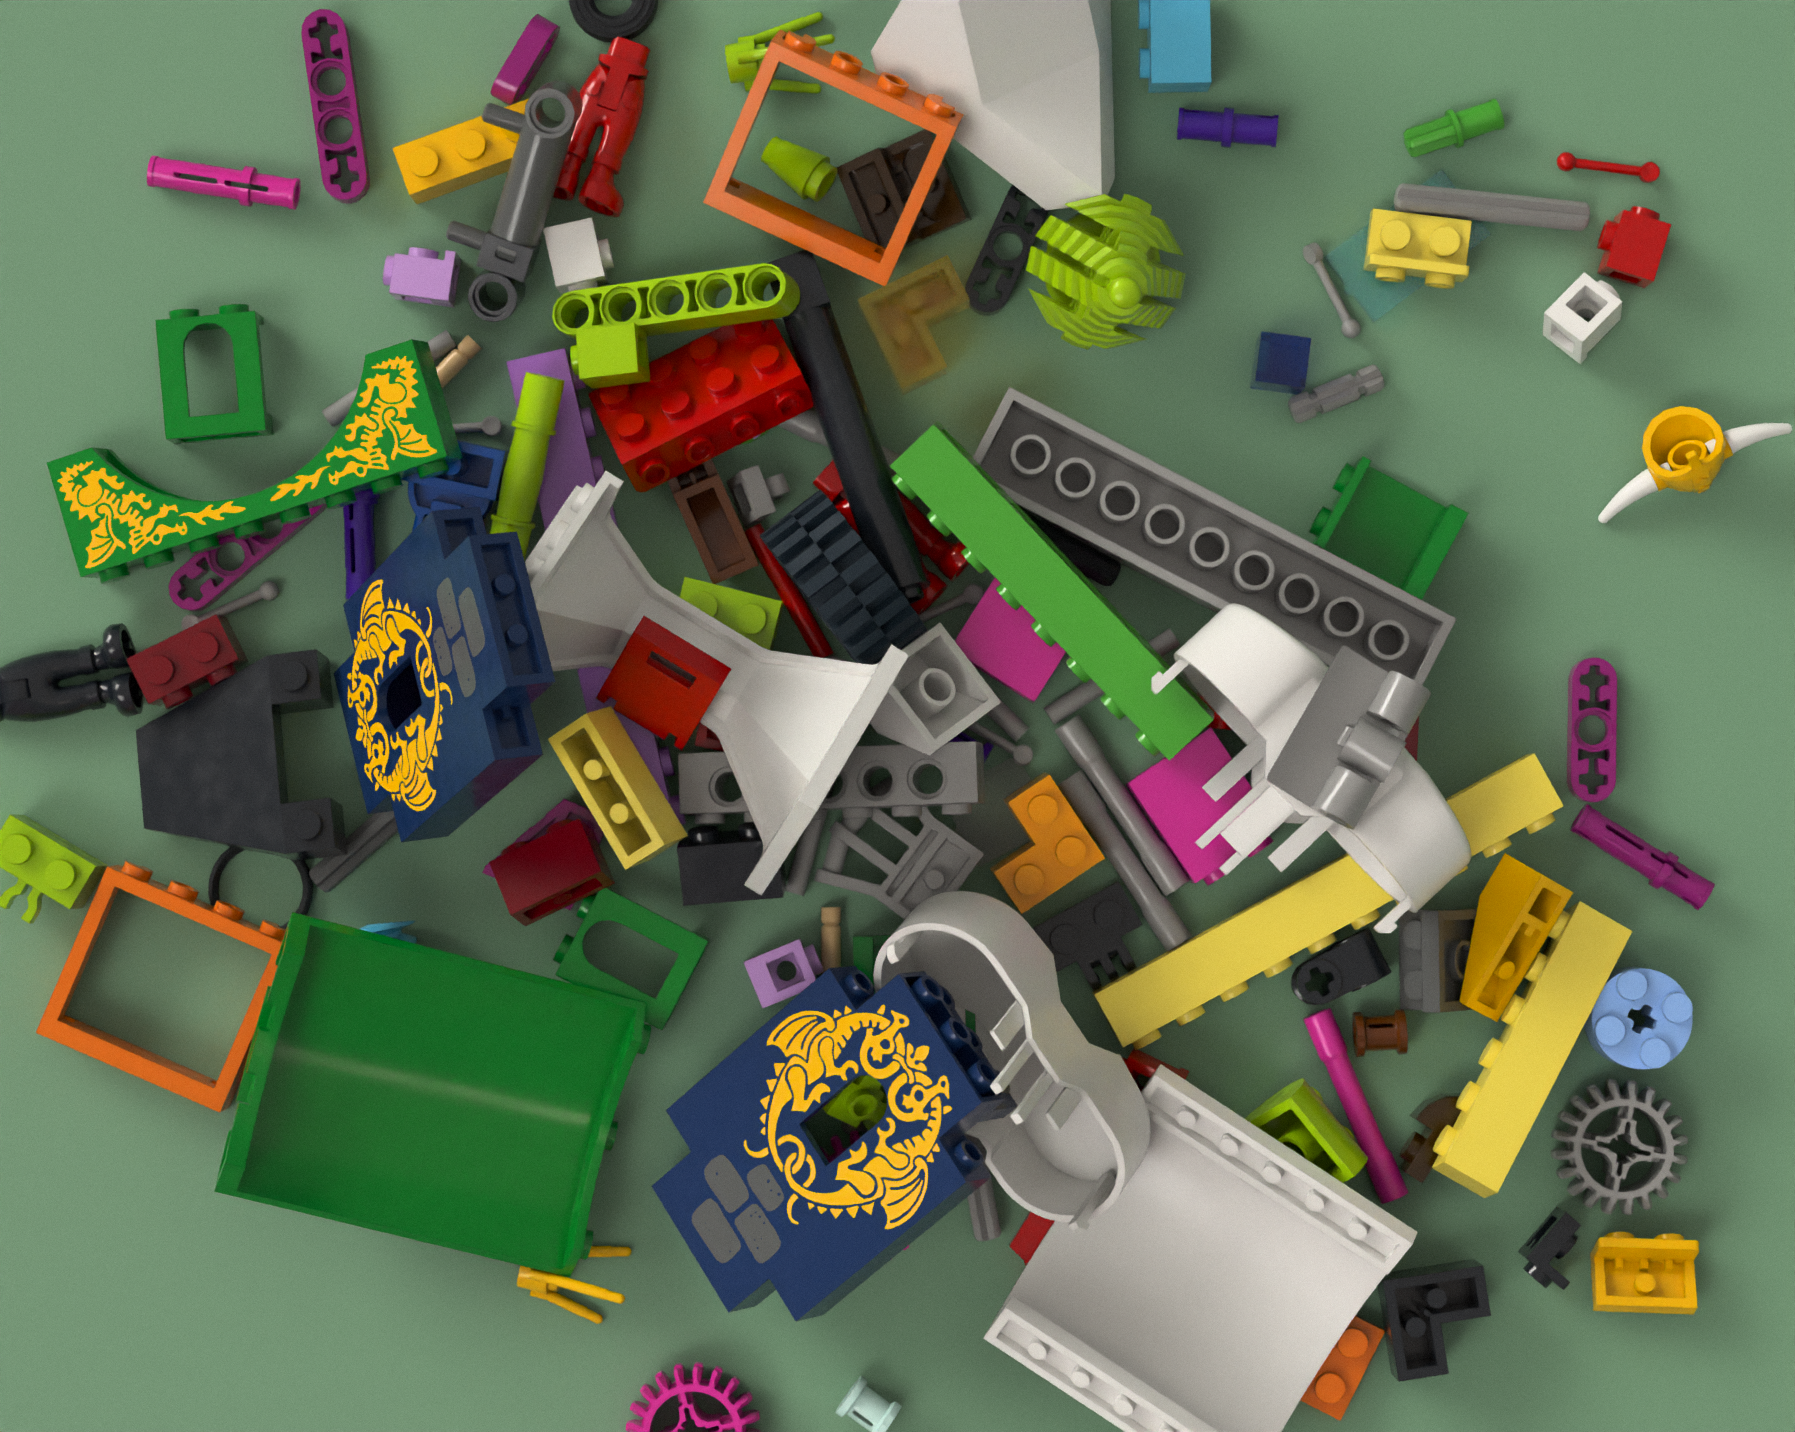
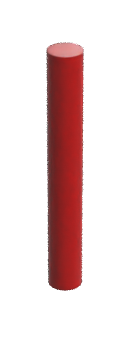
[745,523,834,658]

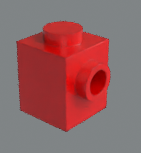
[1597,206,1671,288]

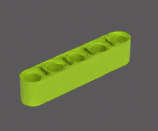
[552,263,800,340]

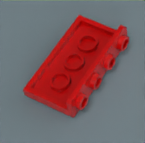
[588,319,813,493]

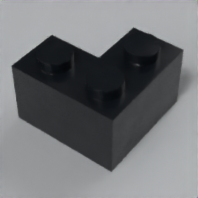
[1377,1259,1491,1382]

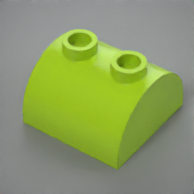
[1245,1078,1368,1183]

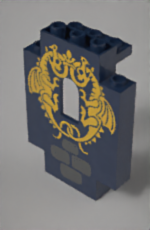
[333,507,556,842]
[652,966,1018,1322]

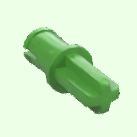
[1403,99,1505,158]

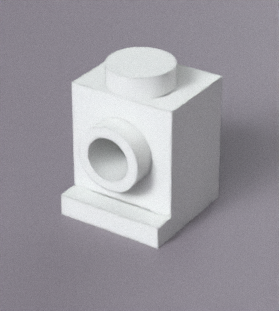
[1543,272,1623,364]

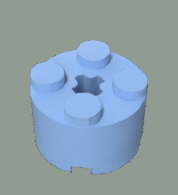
[1584,966,1693,1069]

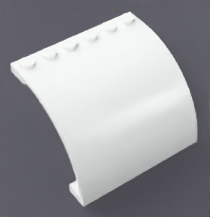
[983,1064,1418,1432]

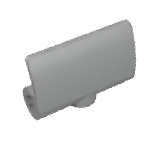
[1267,645,1431,830]

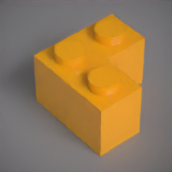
[989,772,1105,914]

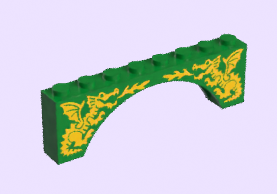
[47,339,462,584]

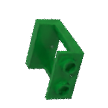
[155,304,274,444]
[553,886,711,1030]

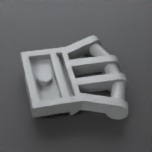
[814,775,984,919]

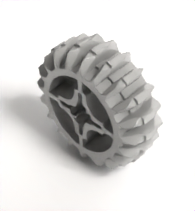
[1551,1079,1688,1215]

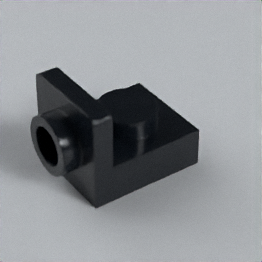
[1518,1207,1581,1290]

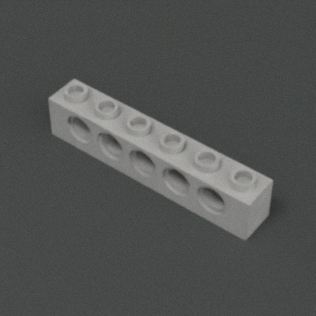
[678,741,985,824]

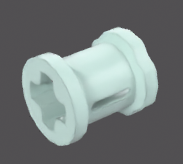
[835,1376,902,1432]

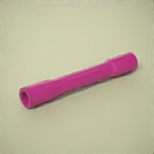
[1303,1008,1409,1204]

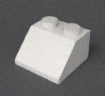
[869,623,1001,756]

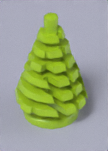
[1026,193,1186,350]

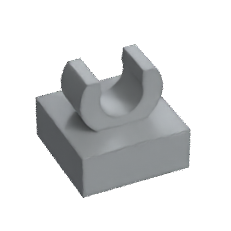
[726,465,790,528]

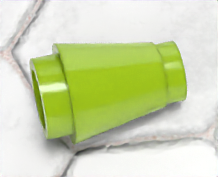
[761,136,838,202]

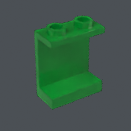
[1309,456,1469,600]

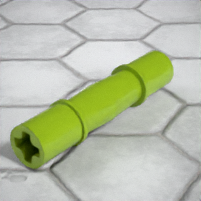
[490,372,565,561]

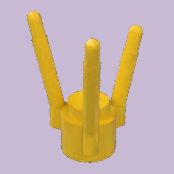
[517,1246,632,1324]

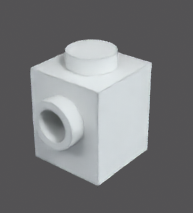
[543,217,614,294]

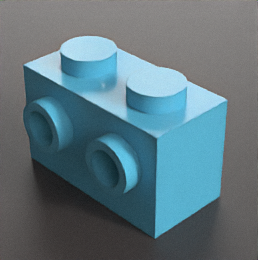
[1138,0,1212,93]

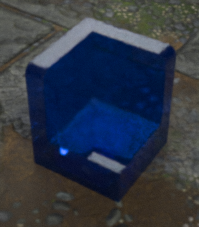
[1250,331,1311,395]

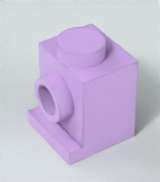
[383,247,461,308]
[744,938,824,1009]

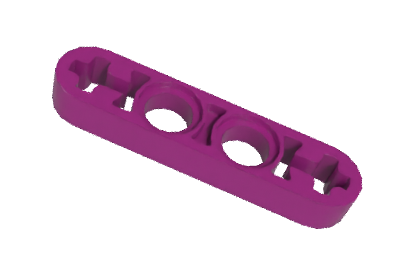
[301,9,370,204]
[168,472,327,612]

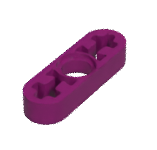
[1567,658,1617,802]

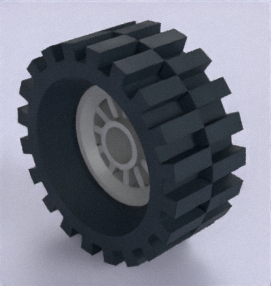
[759,490,927,665]

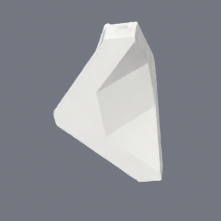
[871,0,1115,211]

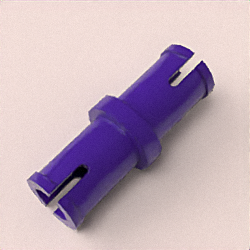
[1177,107,1279,148]

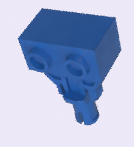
[401,440,509,532]

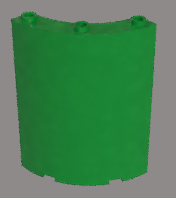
[214,912,651,1277]

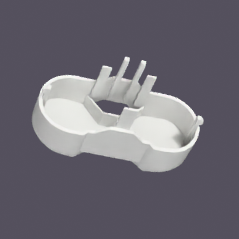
[1151,603,1472,933]
[873,891,1151,1233]

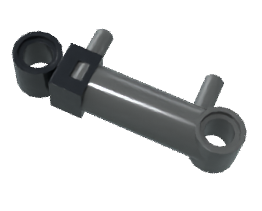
[446,80,583,322]

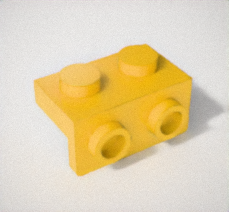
[1590,1232,1699,1315]

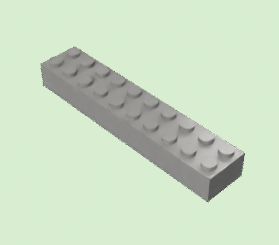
[973,387,1457,685]

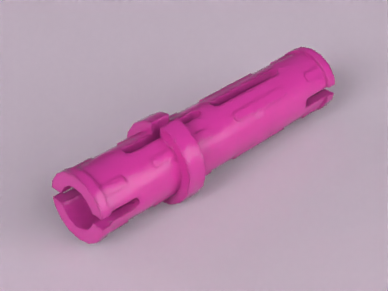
[147,155,301,210]

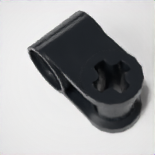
[1291,927,1392,1005]

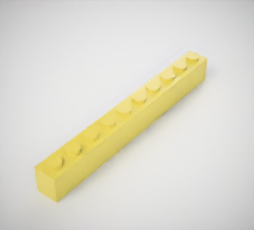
[1092,753,1563,1050]

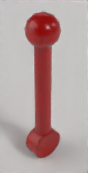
[1557,152,1660,183]

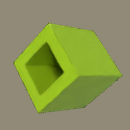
[570,322,650,389]

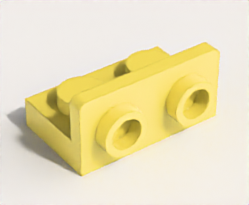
[1363,209,1472,289]

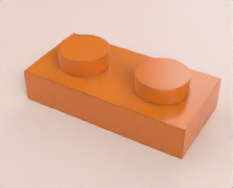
[1300,1315,1385,1421]

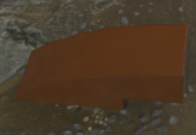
[667,459,759,584]

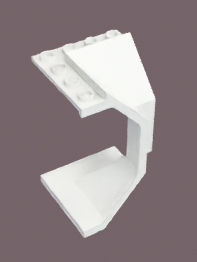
[525,471,909,896]

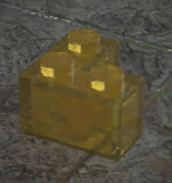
[857,255,970,396]

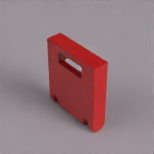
[595,616,731,751]

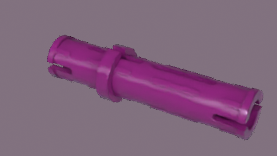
[1570,804,1715,911]

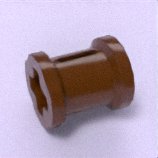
[1352,1009,1408,1057]

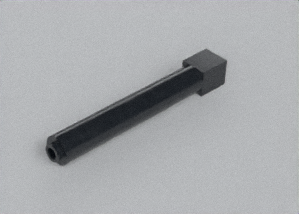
[767,250,931,604]

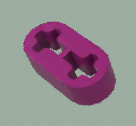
[490,14,560,105]

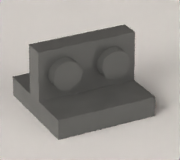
[1398,908,1477,1013]

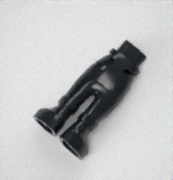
[0,623,143,722]

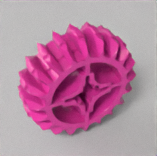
[626,1362,761,1432]

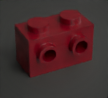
[126,614,249,709]
[489,818,615,927]

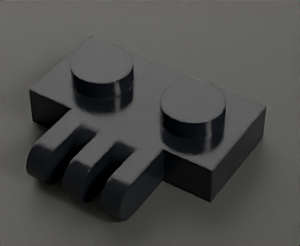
[1033,881,1142,991]

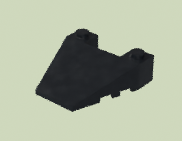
[136,649,347,861]

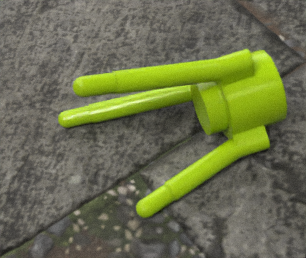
[725,12,835,94]

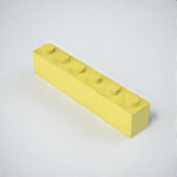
[1432,901,1632,1198]

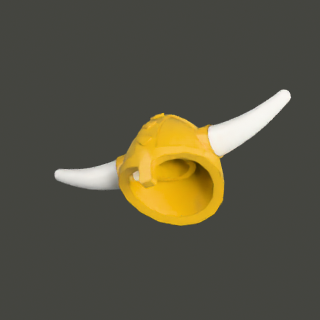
[1598,406,1792,523]

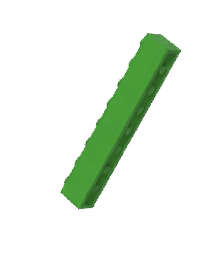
[890,421,1214,761]

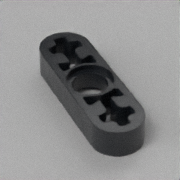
[965,185,1049,316]

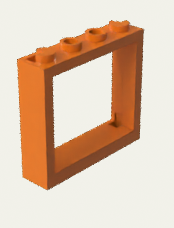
[703,30,964,287]
[36,860,286,1113]

